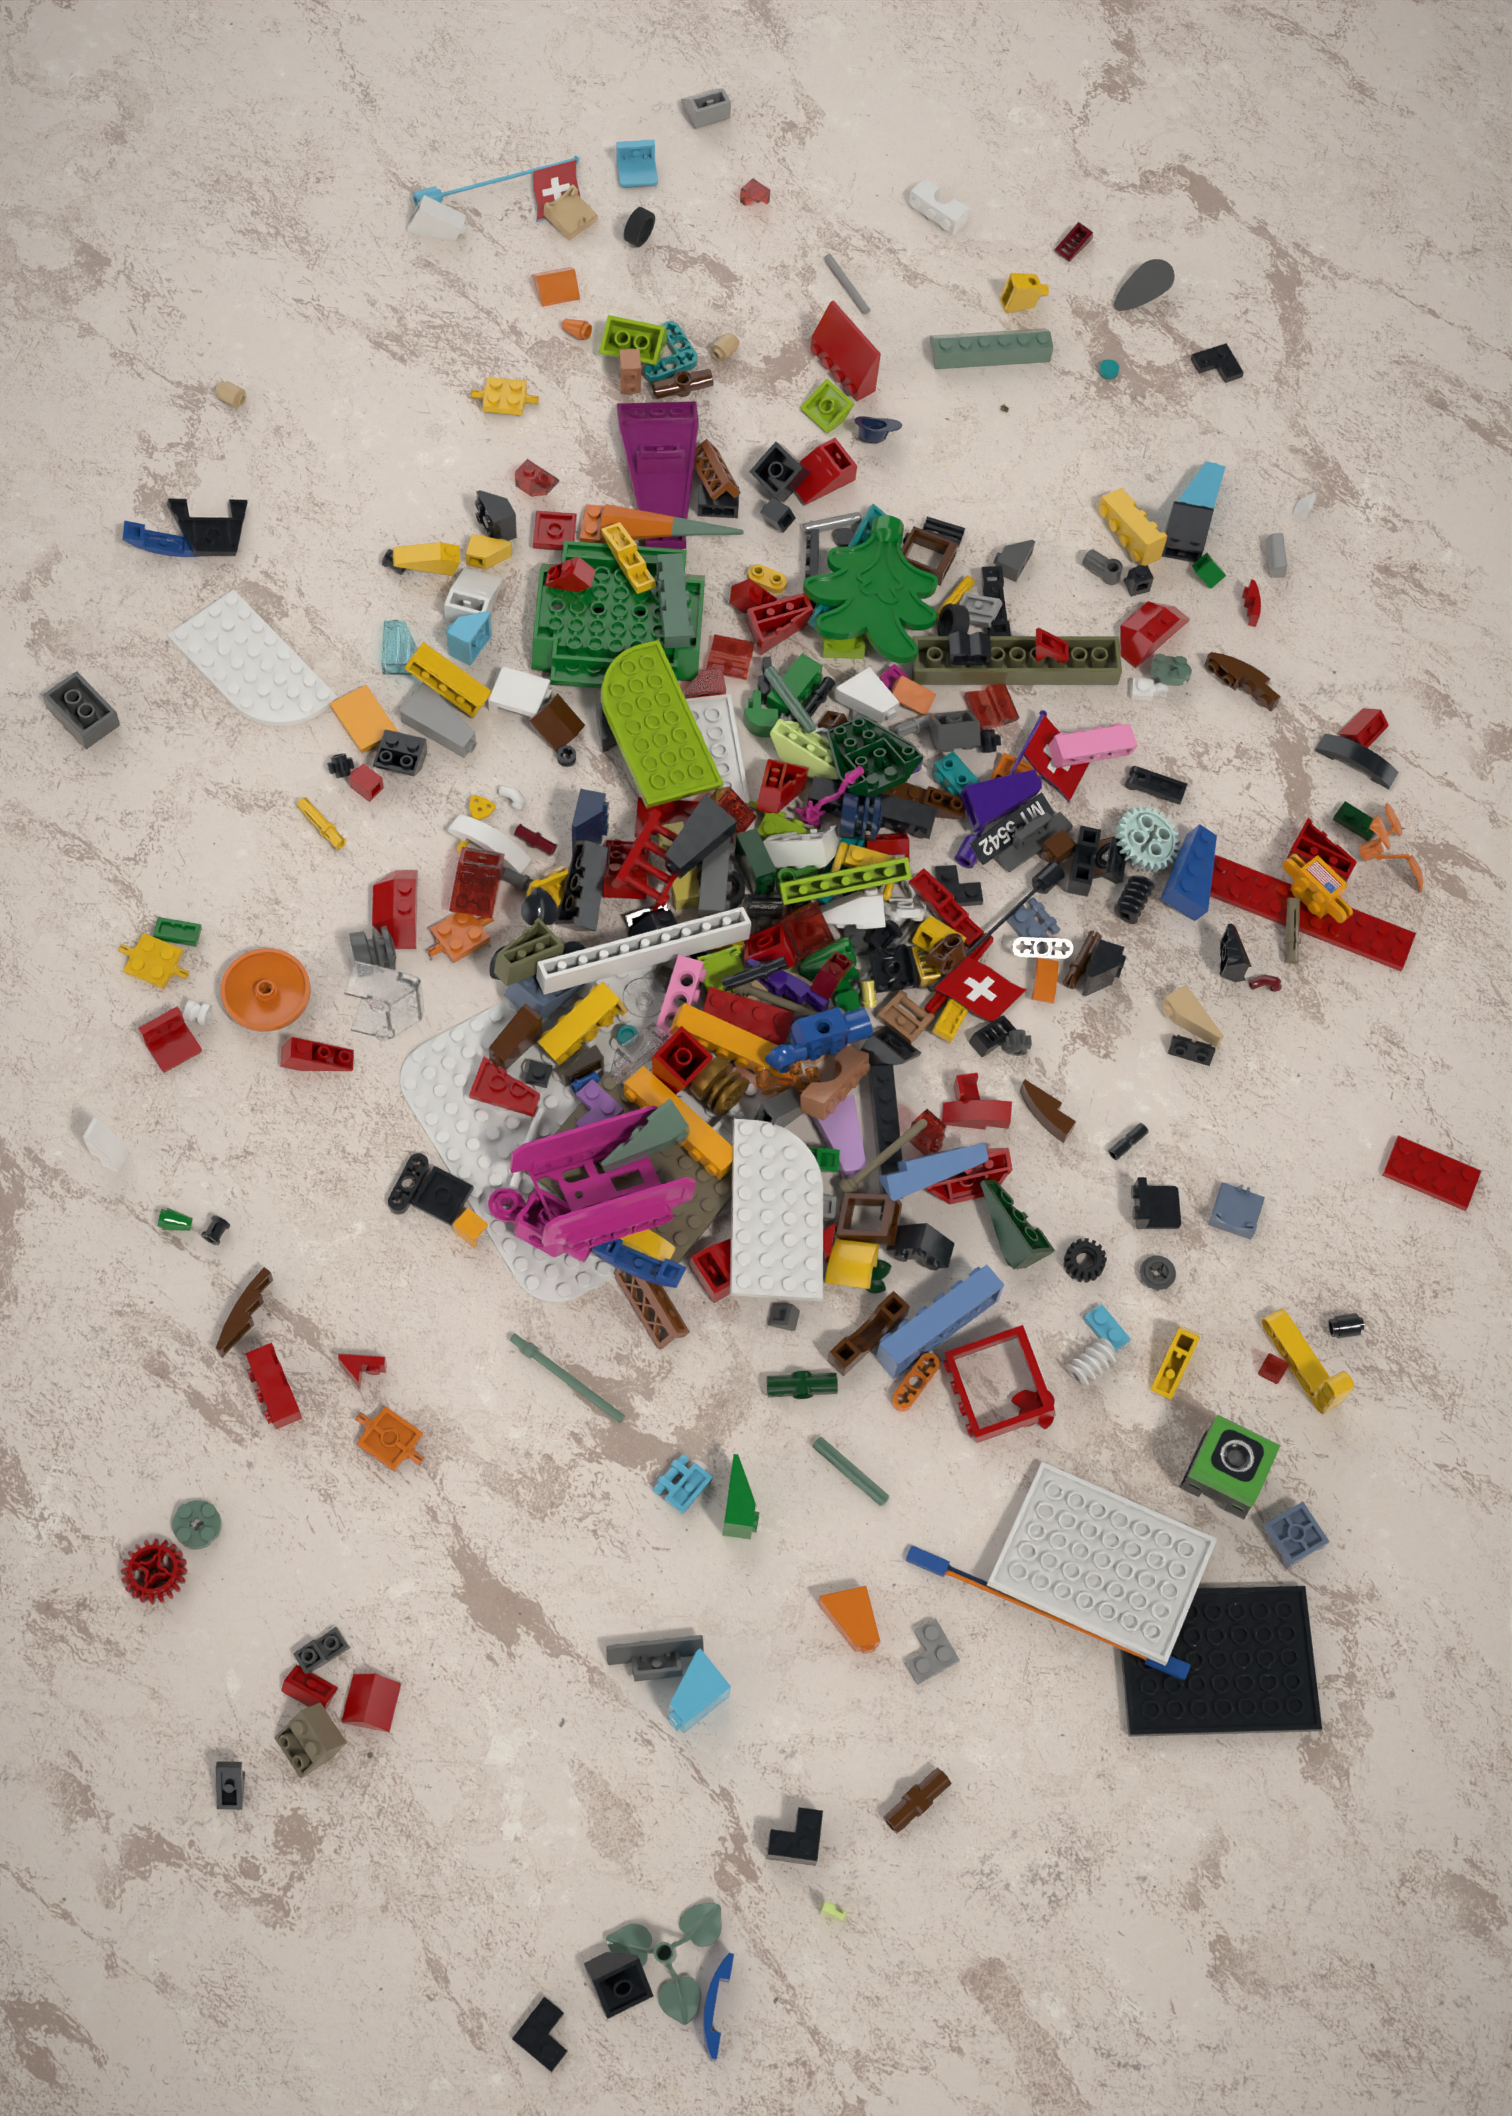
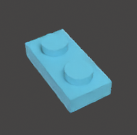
[1083,1304,1131,1351]

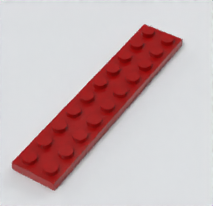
[1210,855,1416,971]

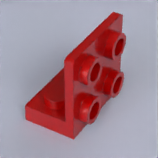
[138,1006,202,1073]

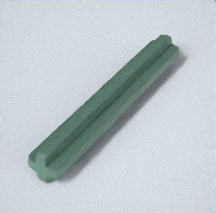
[764,666,816,734]
[813,1437,889,1506]

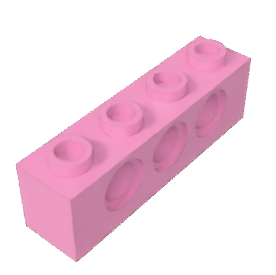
[652,955,707,1045]

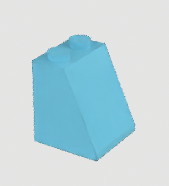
[668,1648,731,1734]

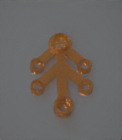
[755,1063,821,1095]

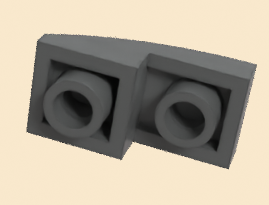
[293,1627,351,1674]

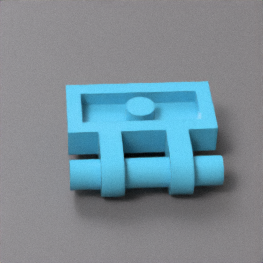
[652,1454,713,1515]

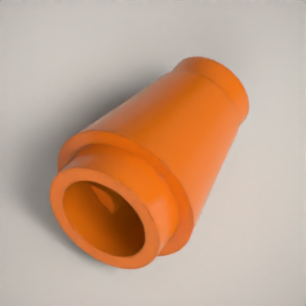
[562,318,592,340]

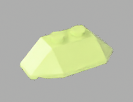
[770,719,838,780]

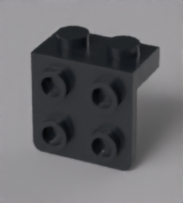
[1131,1177,1181,1229]

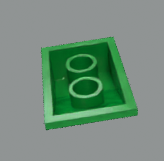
[722,1454,759,1539]

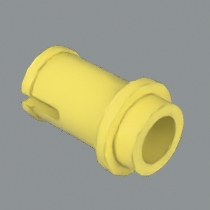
[860,980,878,1008]

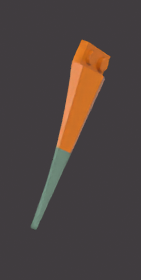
[580,504,744,544]

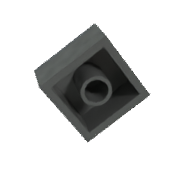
[929,710,981,752]

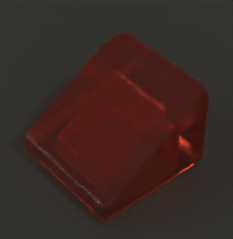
[1258,1353,1289,1384]

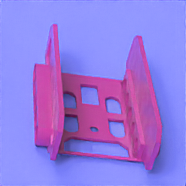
[509,1105,696,1252]

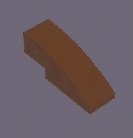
[1020,1079,1076,1143]

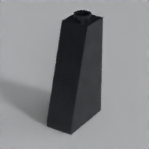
[665,794,737,879]

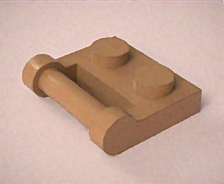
[877,990,936,1045]

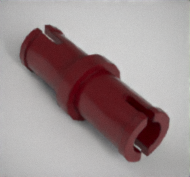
[514,824,557,856]

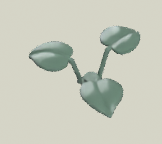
[606,1903,722,2025]

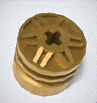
[690,1056,750,1116]

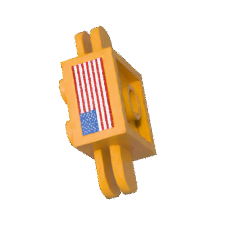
[1282,854,1353,923]

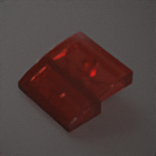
[706,634,755,680]
[963,684,1020,731]

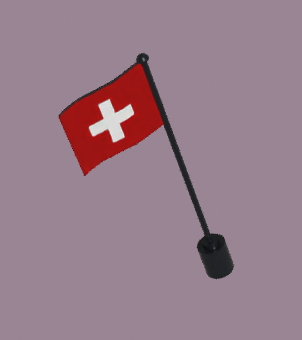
[927,862,1065,1023]

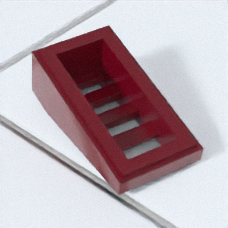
[1054,222,1093,262]

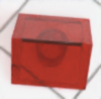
[779,901,834,960]

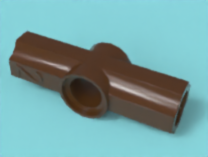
[652,369,714,399]
[883,1767,952,1834]

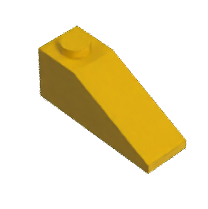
[393,542,460,576]
[1150,1325,1201,1400]

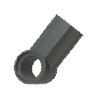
[1082,549,1123,585]

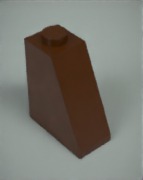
[489,1003,543,1071]

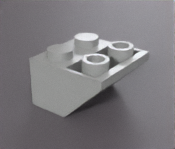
[681,88,731,129]

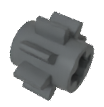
[1005,1029,1032,1056]

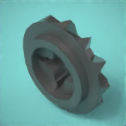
[1139,1256,1176,1291]

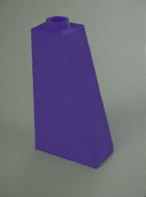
[960,769,1042,832]

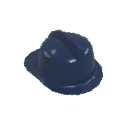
[854,416,902,444]

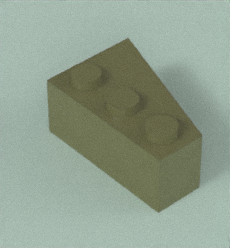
[494,918,564,986]

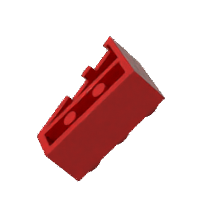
[747,593,813,655]
[245,1342,302,1429]

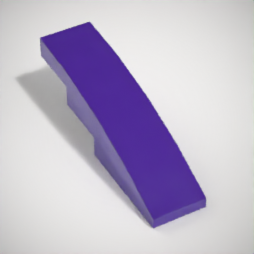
[746,958,829,1012]

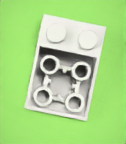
[444,568,504,621]

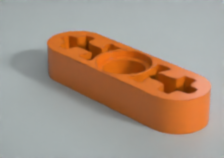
[892,1353,940,1412]

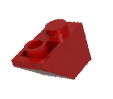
[545,557,595,592]
[729,578,777,613]

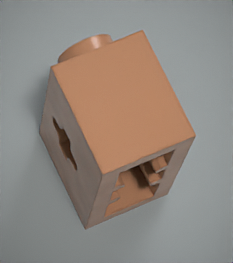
[619,349,641,394]

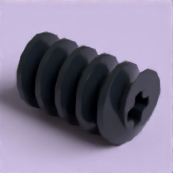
[1114,875,1155,924]

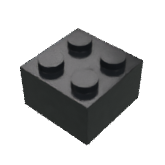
[749,441,811,502]

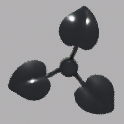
[489,887,586,980]

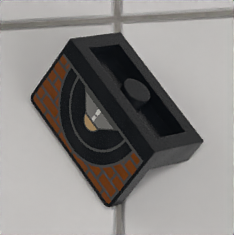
[1093,836,1127,884]

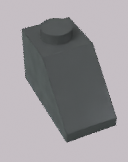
[993,540,1036,582]

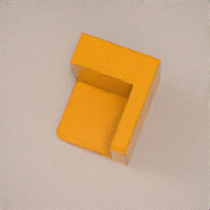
[453,1208,488,1248]

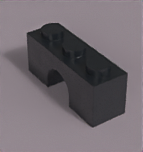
[1067,825,1101,897]

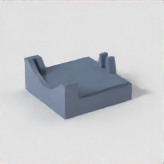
[1208,1182,1265,1240]
[1262,1502,1330,1570]

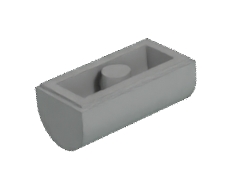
[1266,533,1287,578]

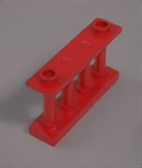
[611,809,678,911]

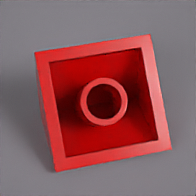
[341,1673,401,1733]

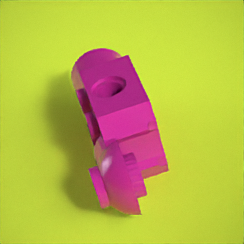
[488,1188,594,1263]

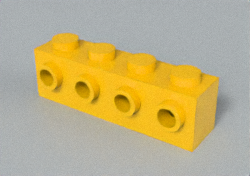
[404,642,492,718]

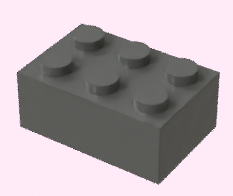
[43,671,120,749]

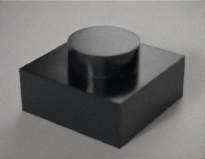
[525,1060,553,1088]

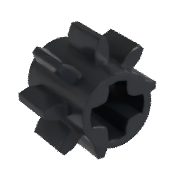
[976,729,1001,753]
[327,753,355,778]

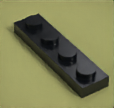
[805,529,819,609]

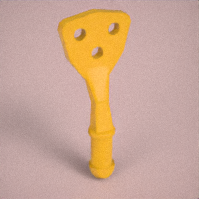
[457,795,496,853]

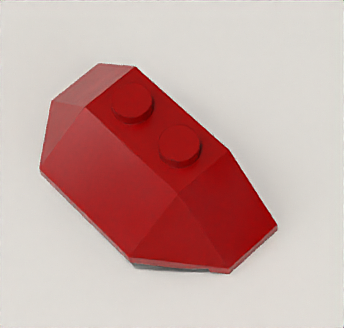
[1120,601,1190,669]
[372,870,418,949]
[925,1148,1013,1205]

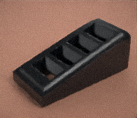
[969,1015,1017,1057]

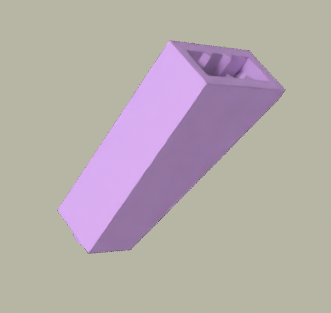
[811,1095,867,1179]

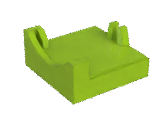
[822,633,865,659]
[695,945,745,996]

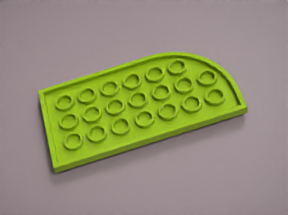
[601,640,724,808]

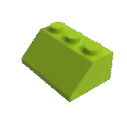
[599,315,668,366]

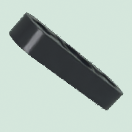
[388,1153,429,1215]

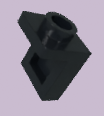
[864,920,903,950]

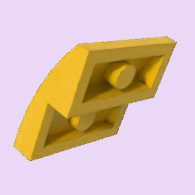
[825,1239,879,1289]

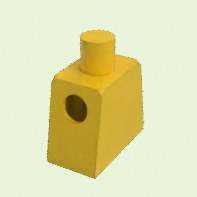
[1000,273,1049,313]

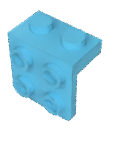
[616,140,658,187]

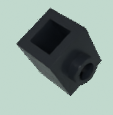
[760,497,796,533]

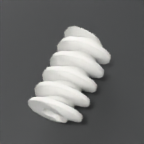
[1066,1338,1116,1386]

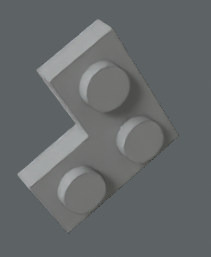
[906,1618,960,1685]

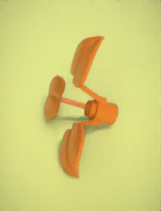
[1358,803,1423,893]

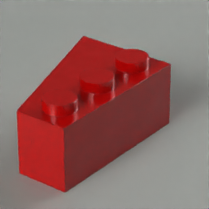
[756,759,809,814]
[1286,818,1357,883]

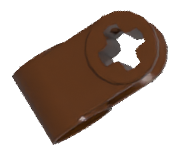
[926,933,967,974]

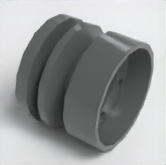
[349,926,397,978]

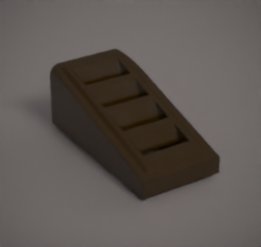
[563,1045,604,1087]

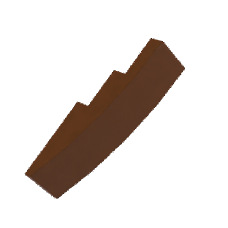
[216,1267,273,1358]

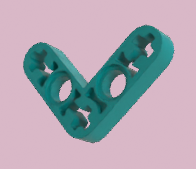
[644,321,697,383]

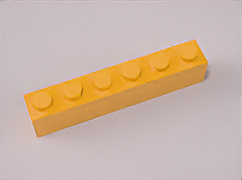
[669,1003,802,1086]
[623,1066,733,1180]

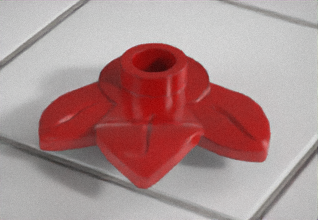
[1011,1390,1055,1429]

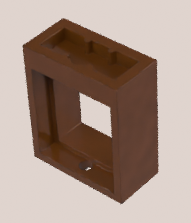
[901,526,958,586]
[835,1193,902,1245]

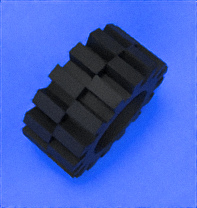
[1064,1238,1107,1283]

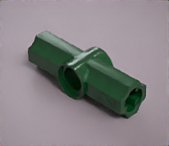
[767,1371,838,1399]

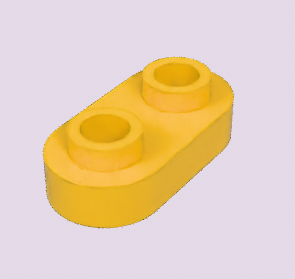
[748,564,787,594]

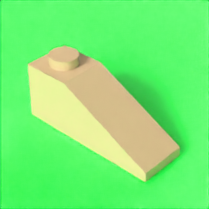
[1161,985,1224,1047]

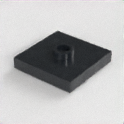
[411,1166,474,1226]

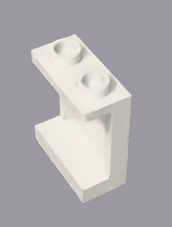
[489,666,553,717]

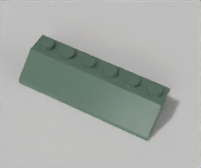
[930,328,1053,369]

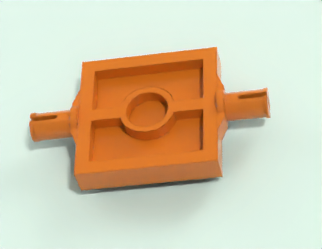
[426,907,494,963]
[355,1406,425,1472]

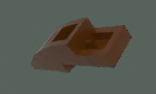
[1204,652,1281,712]
[882,782,965,819]

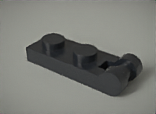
[1125,766,1188,805]

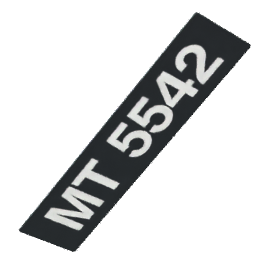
[970,792,1055,865]

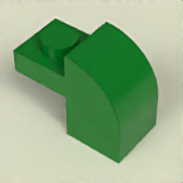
[744,690,778,738]

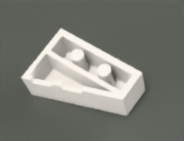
[763,826,840,869]

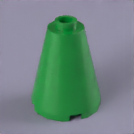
[798,936,860,981]

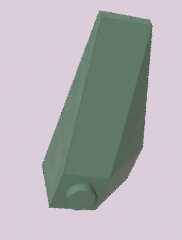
[601,1099,690,1173]

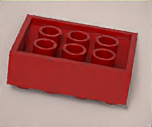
[810,300,881,402]

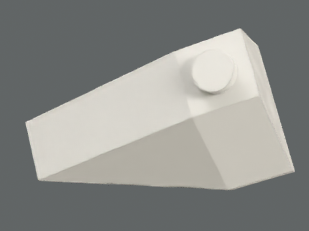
[797,887,886,929]

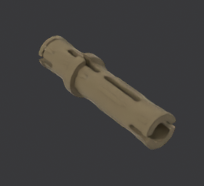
[1284,898,1301,964]

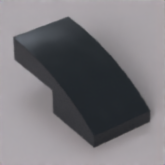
[757,656,772,705]

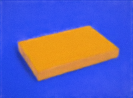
[330,685,398,753]

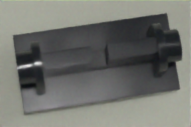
[1167,1034,1216,1066]

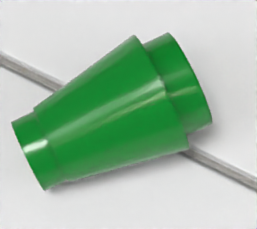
[157,1208,193,1231]

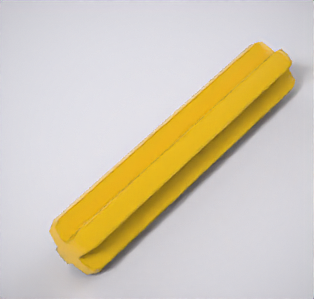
[936,575,975,621]

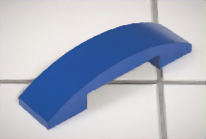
[122,520,200,557]
[593,1239,686,1288]
[703,1953,734,2062]

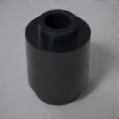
[1328,1313,1364,1339]

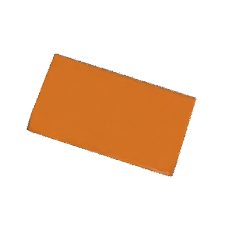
[891,676,936,716]

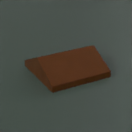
[529,694,585,753]

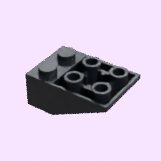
[1161,501,1214,563]

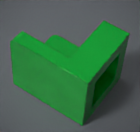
[1192,552,1226,588]

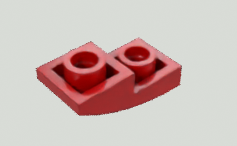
[1242,579,1261,627]

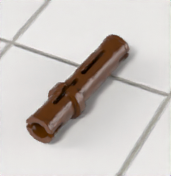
[1063,930,1102,989]

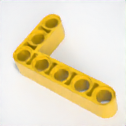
[1261,1308,1354,1414]

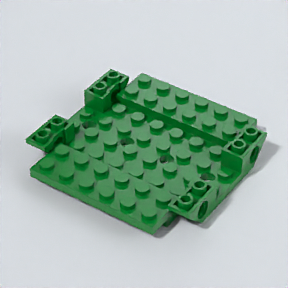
[531,541,705,688]

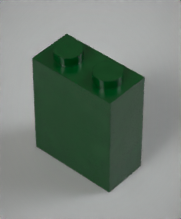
[735,828,777,896]

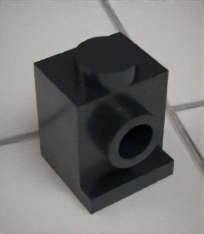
[1123,565,1154,597]

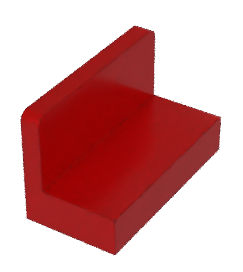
[1339,708,1389,748]
[864,833,910,862]

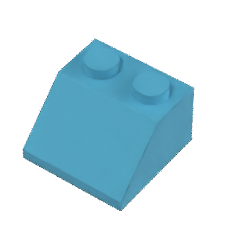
[446,611,492,666]

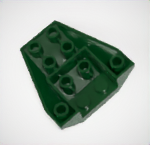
[826,715,923,798]

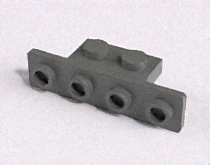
[996,812,1073,872]
[606,1635,704,1682]

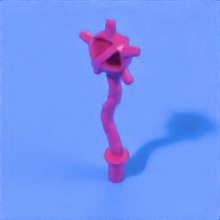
[795,766,864,828]

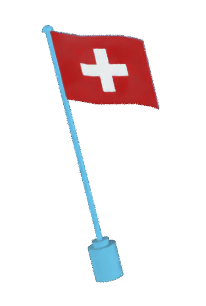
[413,156,580,222]

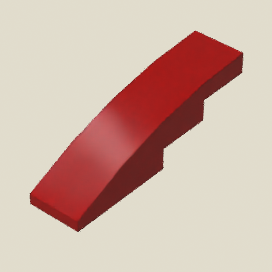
[908,868,984,949]

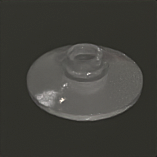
[623,977,666,1018]

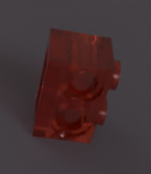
[710,786,757,833]

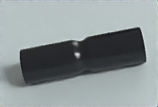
[1108,1123,1149,1160]

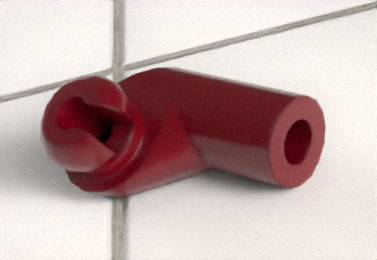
[1248,974,1282,992]

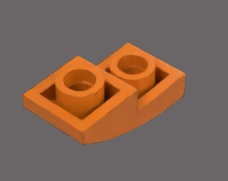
[1031,957,1059,1004]

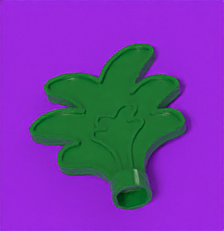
[803,515,938,663]

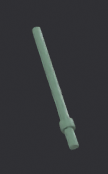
[510,1333,625,1423]

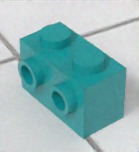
[932,751,980,797]

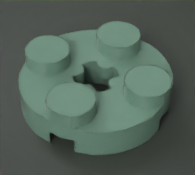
[1149,654,1192,686]
[172,1500,222,1550]

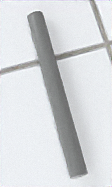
[824,254,870,314]

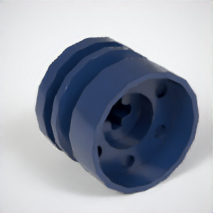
[839,793,882,842]

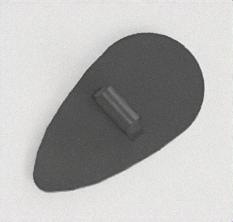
[1114,259,1175,311]

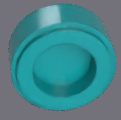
[1099,359,1119,379]
[617,1025,639,1048]

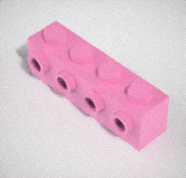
[1048,723,1138,768]

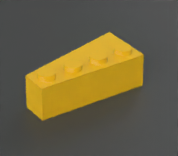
[1098,488,1168,566]
[538,982,628,1066]

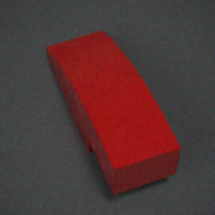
[941,1100,1012,1130]

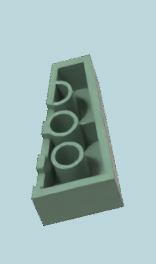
[656,553,693,648]

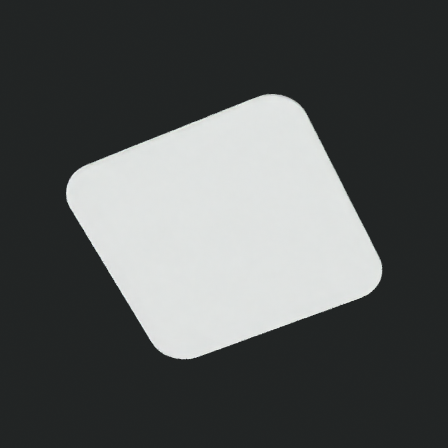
[400,960,789,1303]

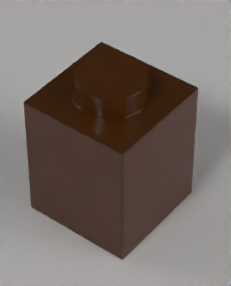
[1041,829,1076,865]

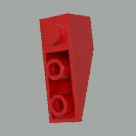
[280,1037,354,1071]

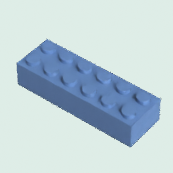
[876,1264,1004,1379]

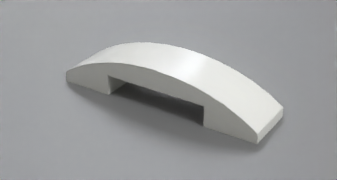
[448,815,532,874]

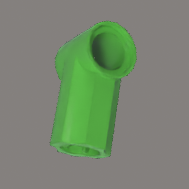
[775,865,818,893]

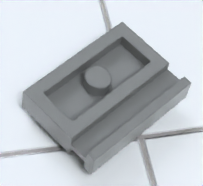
[959,593,1002,628]

